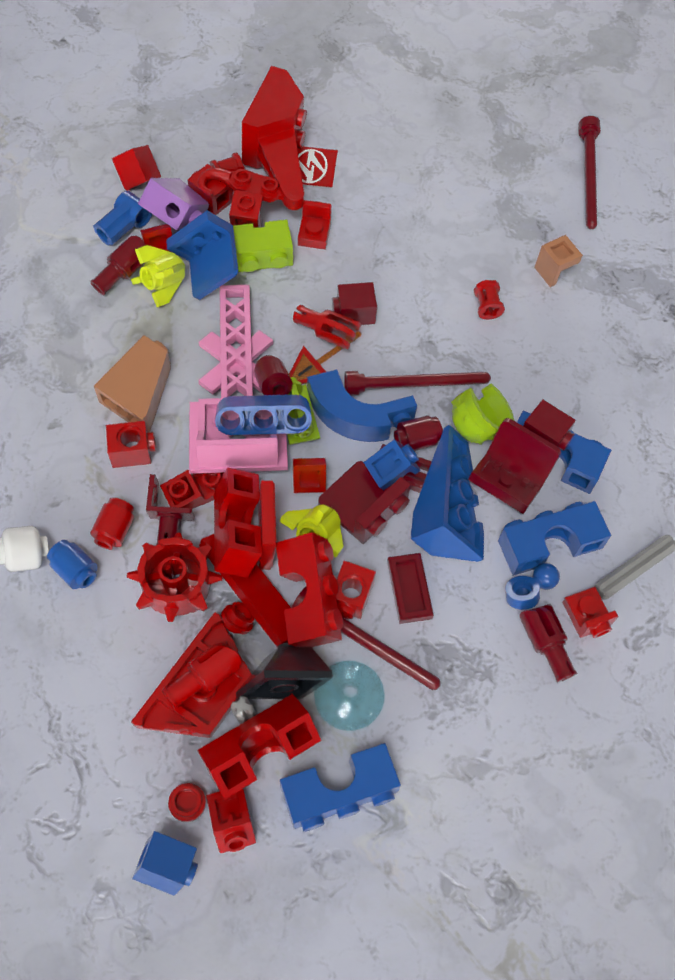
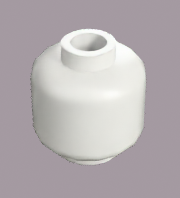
[0,526,49,572]

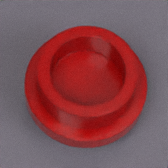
[221,602,255,635]
[168,783,206,822]

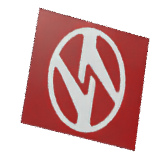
[297,146,338,188]

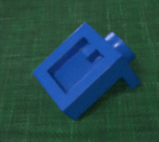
[363,439,421,490]

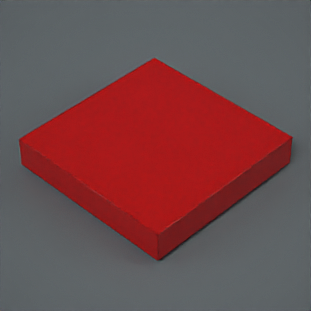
[258,480,276,570]

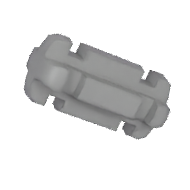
[231,696,256,724]

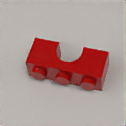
[214,467,262,578]
[276,532,343,647]
[197,694,322,799]

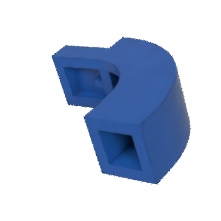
[307,369,417,442]

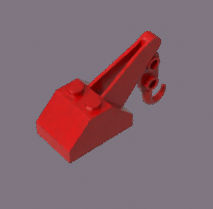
[198,66,307,210]

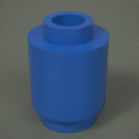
[47,540,98,589]

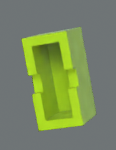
[233,219,293,272]

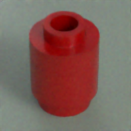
[90,498,134,550]

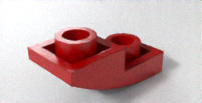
[160,470,224,509]

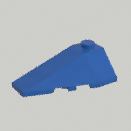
[411,425,484,562]

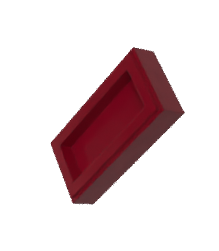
[387,553,434,624]

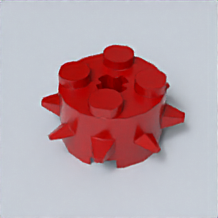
[127,532,222,622]

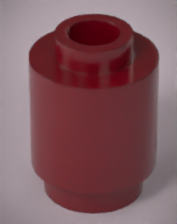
[254,355,293,395]
[394,415,443,451]

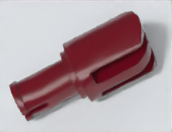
[90,236,145,296]
[519,604,578,683]

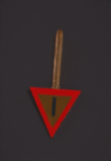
[289,331,362,385]

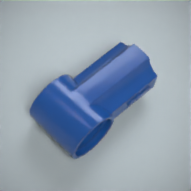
[93,191,152,246]

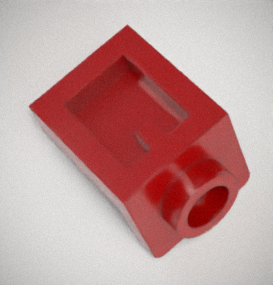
[229,190,263,228]
[298,200,332,250]
[562,587,619,638]
[206,789,256,853]

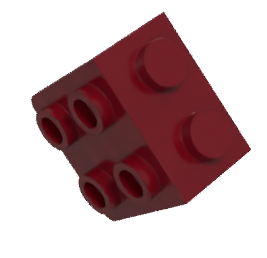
[468,418,561,514]
[318,461,411,544]

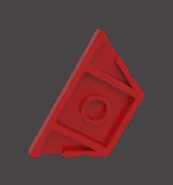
[131,612,251,738]

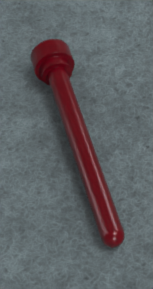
[578,116,601,229]
[344,371,491,396]
[292,586,441,690]

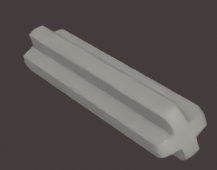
[595,535,675,600]

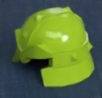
[451,383,515,445]

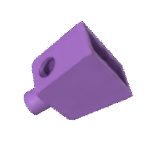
[138,178,209,230]

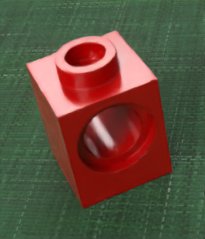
[106,421,156,468]
[336,561,376,619]

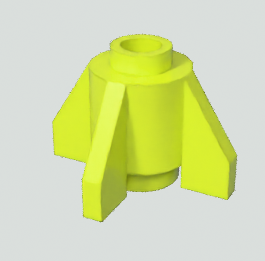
[131,245,185,307]
[279,505,344,558]

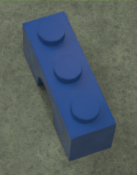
[517,410,612,494]
[498,501,612,576]
[280,743,401,832]

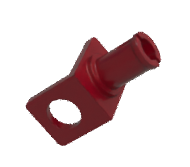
[146,474,195,545]

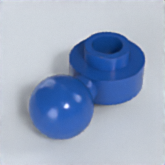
[505,563,560,610]

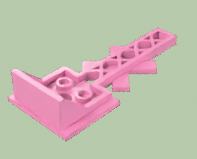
[189,285,288,474]

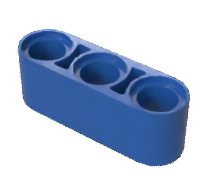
[215,395,312,435]

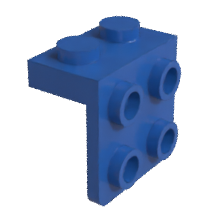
[166,210,238,300]

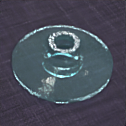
[314,661,385,731]

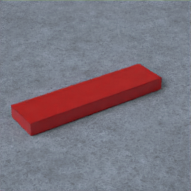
[199,534,291,647]

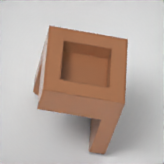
[534,235,583,287]

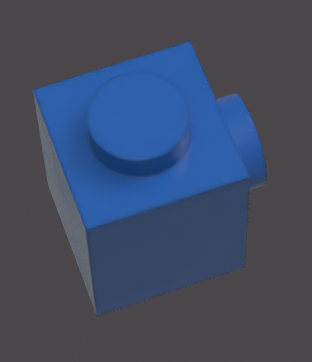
[132,831,198,896]

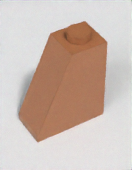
[94,335,171,433]

